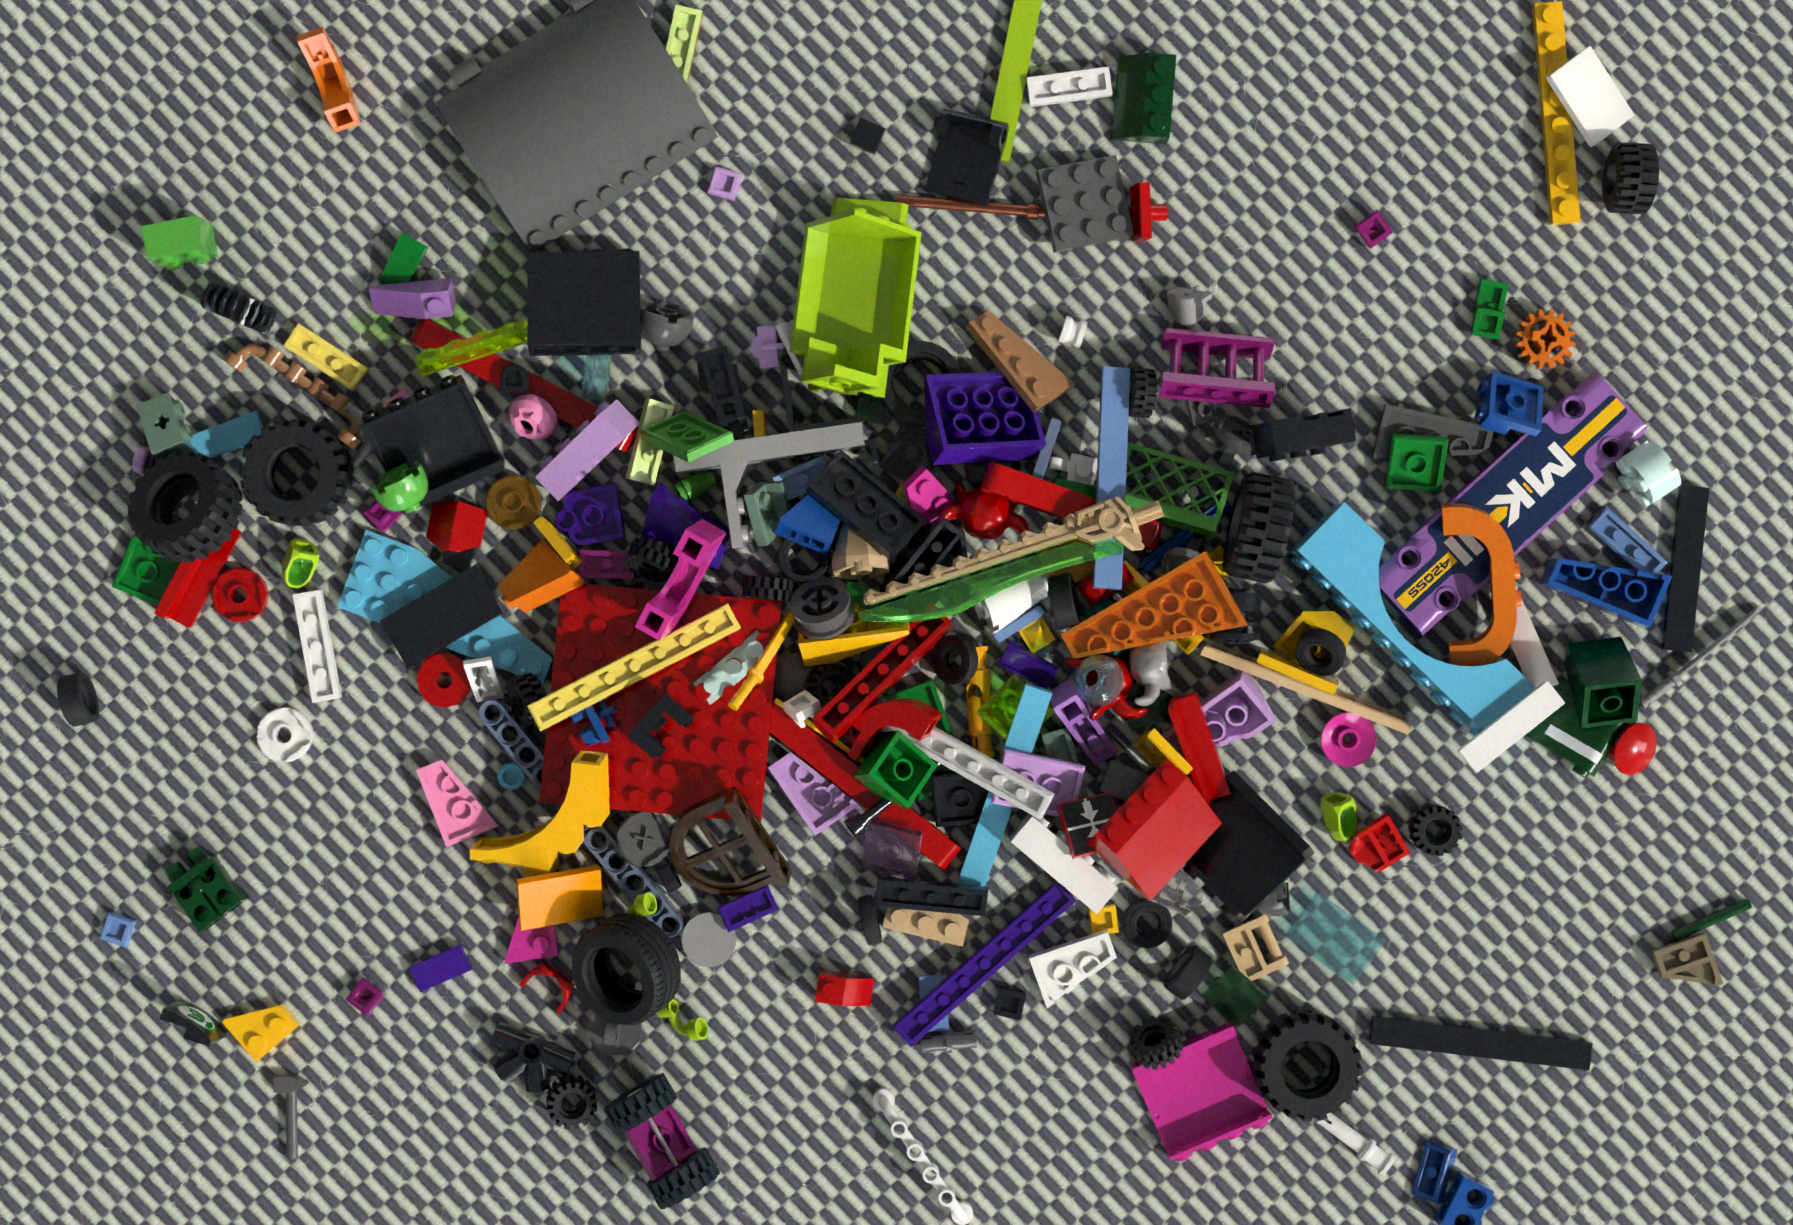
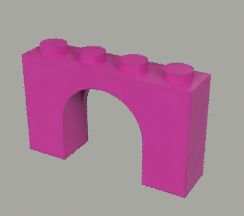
[635,519,727,641]

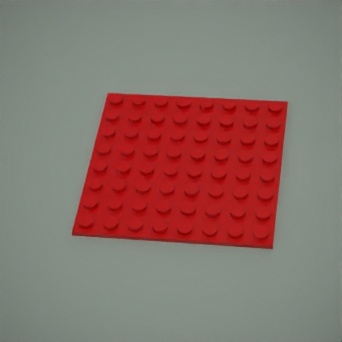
[539,584,782,822]

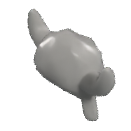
[1129,640,1181,706]

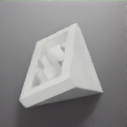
[463,656,504,702]

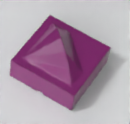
[1353,209,1393,249]
[345,977,386,1017]

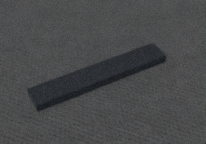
[1661,485,1710,652]

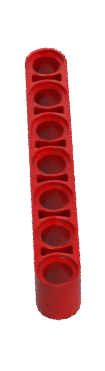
[980,462,1164,551]

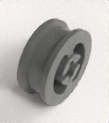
[790,578,855,640]

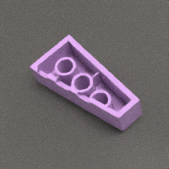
[535,399,640,501]

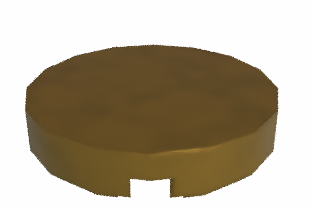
[486,475,542,530]

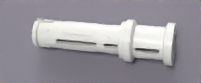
[1315,1112,1395,1176]

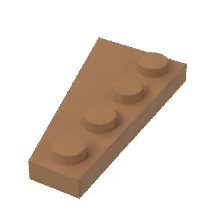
[965,311,1075,413]

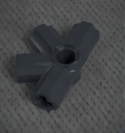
[490,1021,576,1093]

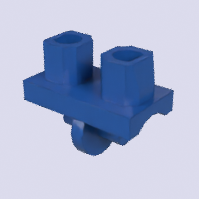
[571,699,618,746]

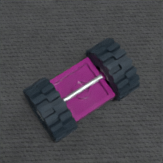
[603,1073,720,1210]

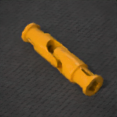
[966,646,995,757]

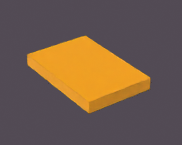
[516,865,603,931]

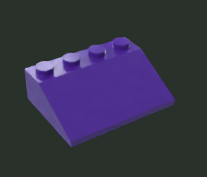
[924,372,1046,465]

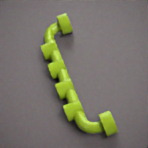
[627,892,709,1041]

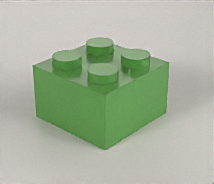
[141,215,218,270]

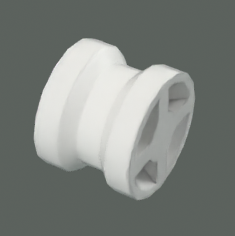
[1058,316,1088,348]

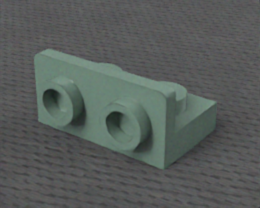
[744,481,790,547]

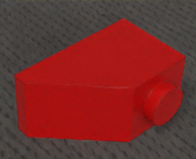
[815,969,874,1006]

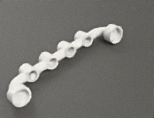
[873,1087,973,1225]

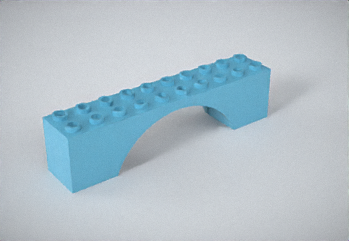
[1289,502,1536,737]

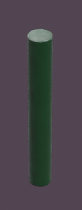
[1671,898,1752,941]

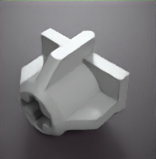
[1167,285,1212,325]

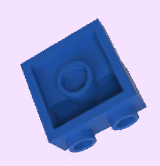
[1475,371,1544,436]

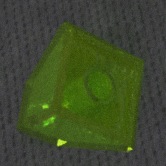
[976,673,1055,740]

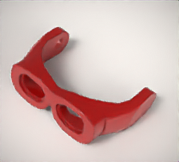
[519,961,575,1015]

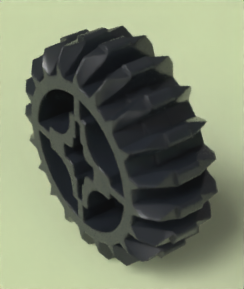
[200,282,277,334]

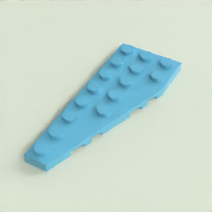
[337,530,554,684]

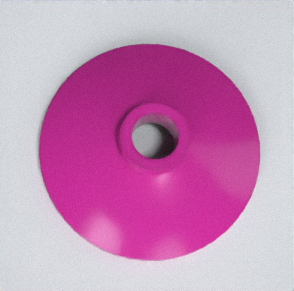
[1321,712,1377,767]

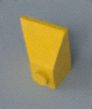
[1273,611,1356,663]

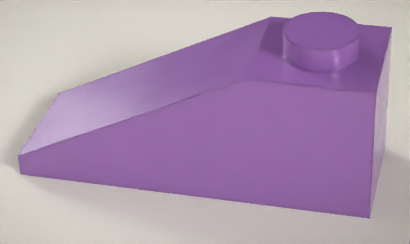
[369,278,457,319]
[1050,678,1118,766]

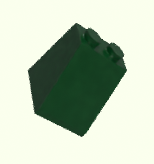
[1564,636,1642,728]

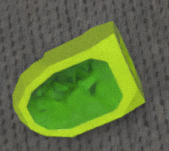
[281,538,320,588]
[1320,792,1357,842]

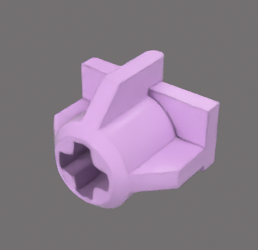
[751,325,785,370]

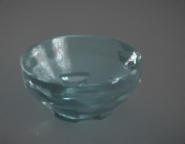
[1074,655,1124,706]

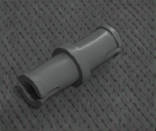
[921,1030,977,1054]

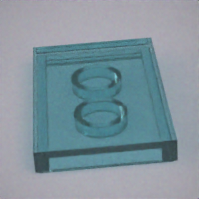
[1285,891,1386,985]

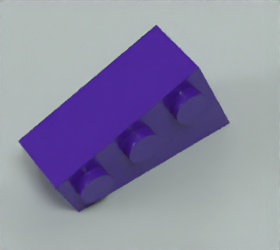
[641,482,730,569]

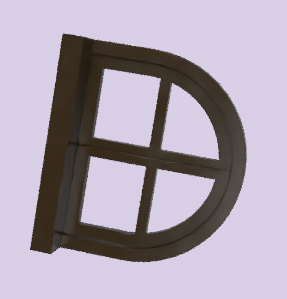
[669,786,792,896]

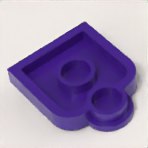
[555,483,627,545]

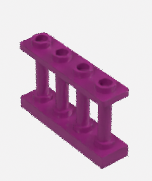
[1159,328,1275,408]

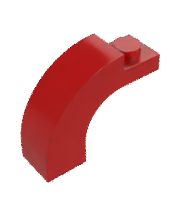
[847,698,942,761]

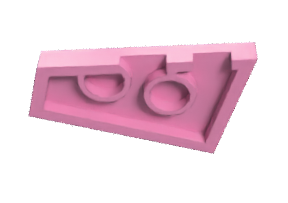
[416,760,498,847]

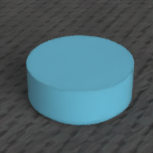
[498,762,527,790]

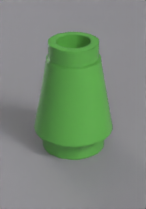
[674,470,717,503]

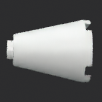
[970,572,1048,634]

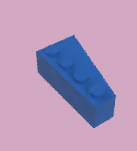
[1539,558,1672,627]

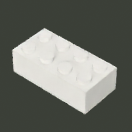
[1008,813,1118,914]

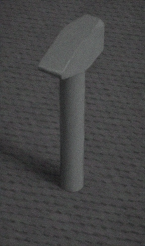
[273,1074,309,1159]

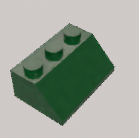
[1111,52,1176,145]

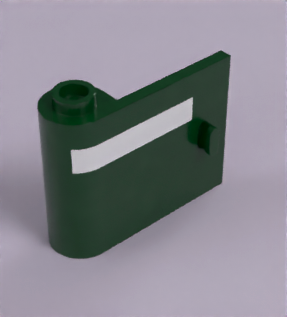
[1525,677,1626,779]

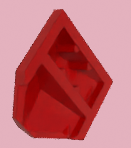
[426,501,488,553]
[1348,813,1410,873]

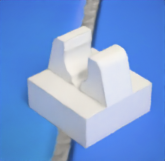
[782,690,822,728]

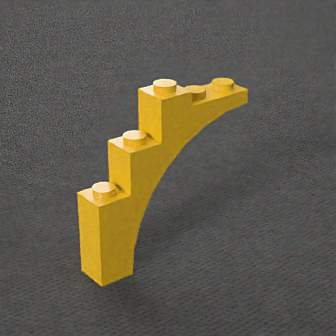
[470,750,610,877]

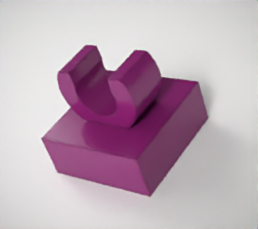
[363,500,404,533]

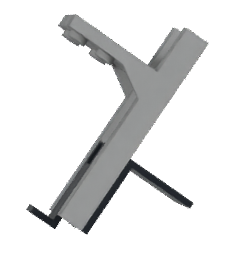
[673,365,879,550]

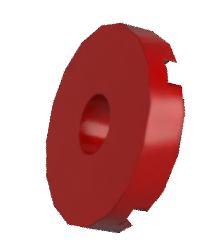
[212,568,269,622]
[417,653,472,708]

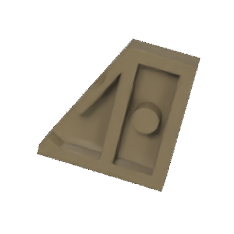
[1650,932,1723,985]

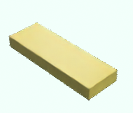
[283,323,369,391]

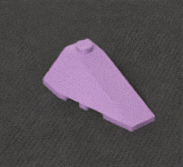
[1160,670,1276,758]

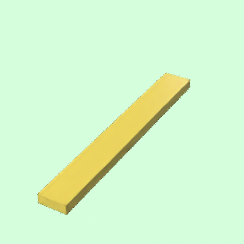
[527,603,741,732]

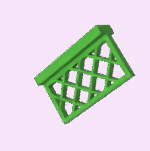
[1125,442,1235,539]

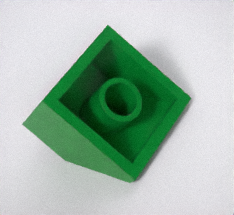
[854,730,938,809]

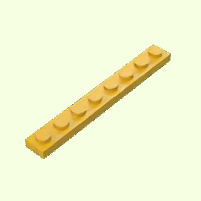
[1532,1,1581,225]

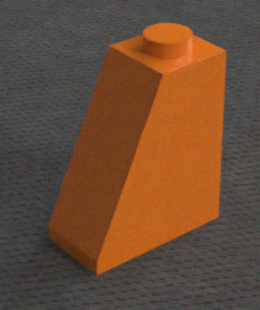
[497,539,585,613]

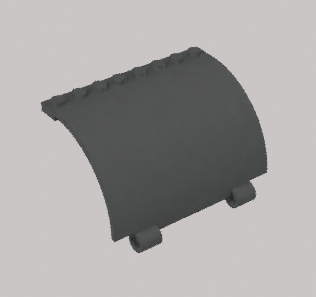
[436,0,718,253]

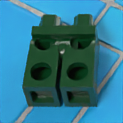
[165,846,249,932]

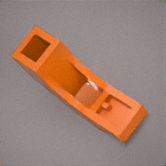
[297,27,361,133]

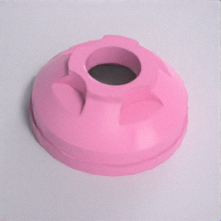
[509,394,558,440]

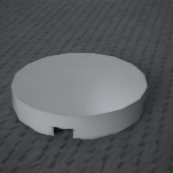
[681,912,737,967]

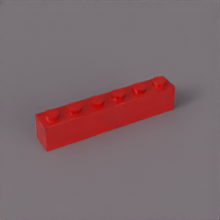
[813,603,952,744]

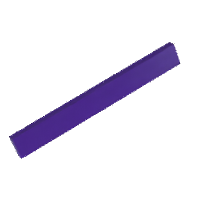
[892,880,1077,1047]

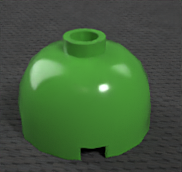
[370,461,428,513]

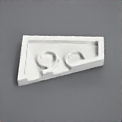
[1029,929,1117,1008]

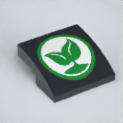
[160,999,227,1047]

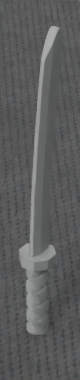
[1639,605,1762,709]

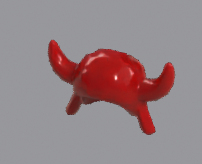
[938,482,1030,540]
[1065,653,1148,721]

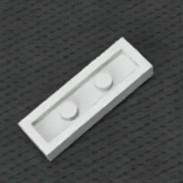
[1026,67,1113,107]

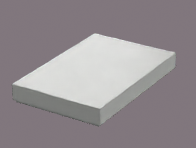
[1546,46,1634,147]

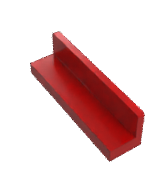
[154,529,242,628]
[1168,691,1232,805]

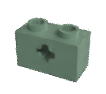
[136,393,193,459]

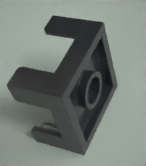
[628,693,696,759]

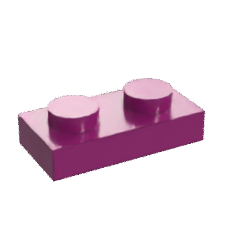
[579,550,635,579]

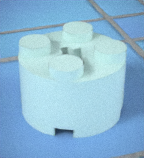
[1616,441,1681,508]

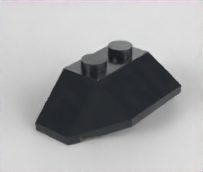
[877,517,968,612]

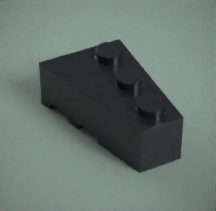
[1251,408,1356,462]

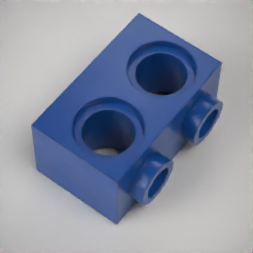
[1434,1171,1494,1225]

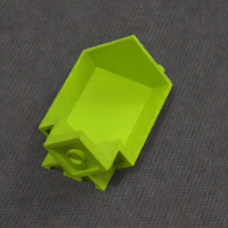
[789,198,922,398]

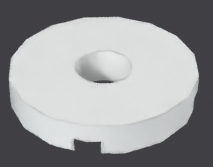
[257,707,313,762]

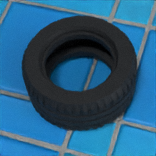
[572,913,681,1025]

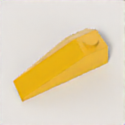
[798,602,909,666]

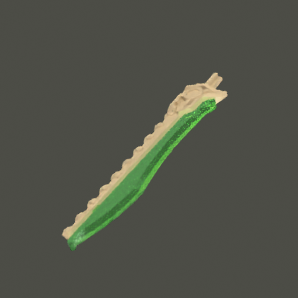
[858,496,1164,623]

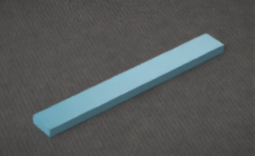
[956,683,1053,886]

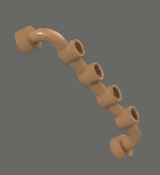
[223,344,361,450]

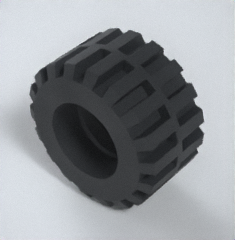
[1602,142,1659,215]

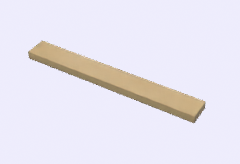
[1200,639,1412,735]

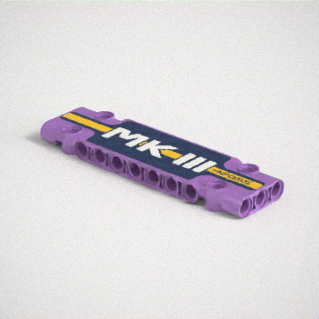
[1379,372,1647,636]

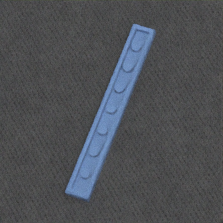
[1092,366,1131,590]

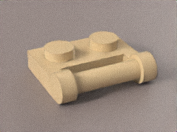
[1221,914,1289,984]

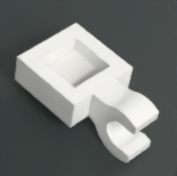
[1048,453,1097,485]

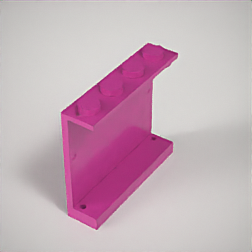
[1129,1021,1273,1162]

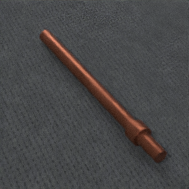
[896,195,1046,220]

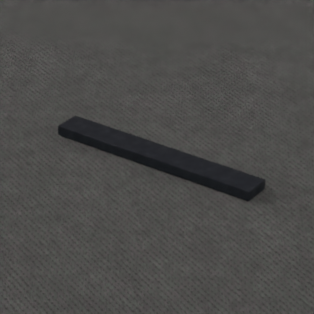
[1368,1015,1593,1071]

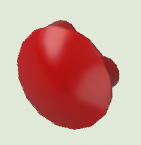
[1608,722,1657,775]

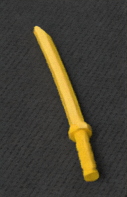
[728,582,806,711]

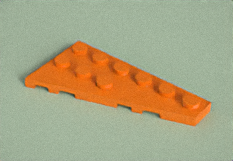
[1060,551,1248,659]

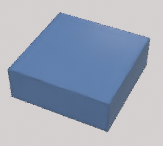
[99,912,137,947]

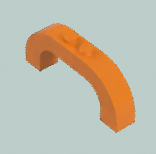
[1441,504,1522,666]

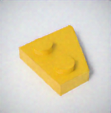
[222,1004,301,1062]

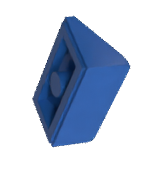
[1411,1141,1457,1204]

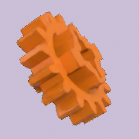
[1514,309,1576,370]

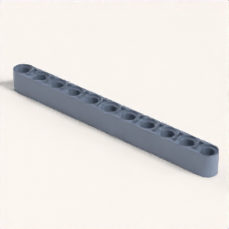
[479,699,684,938]

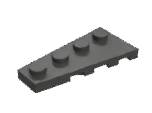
[1371,404,1493,458]

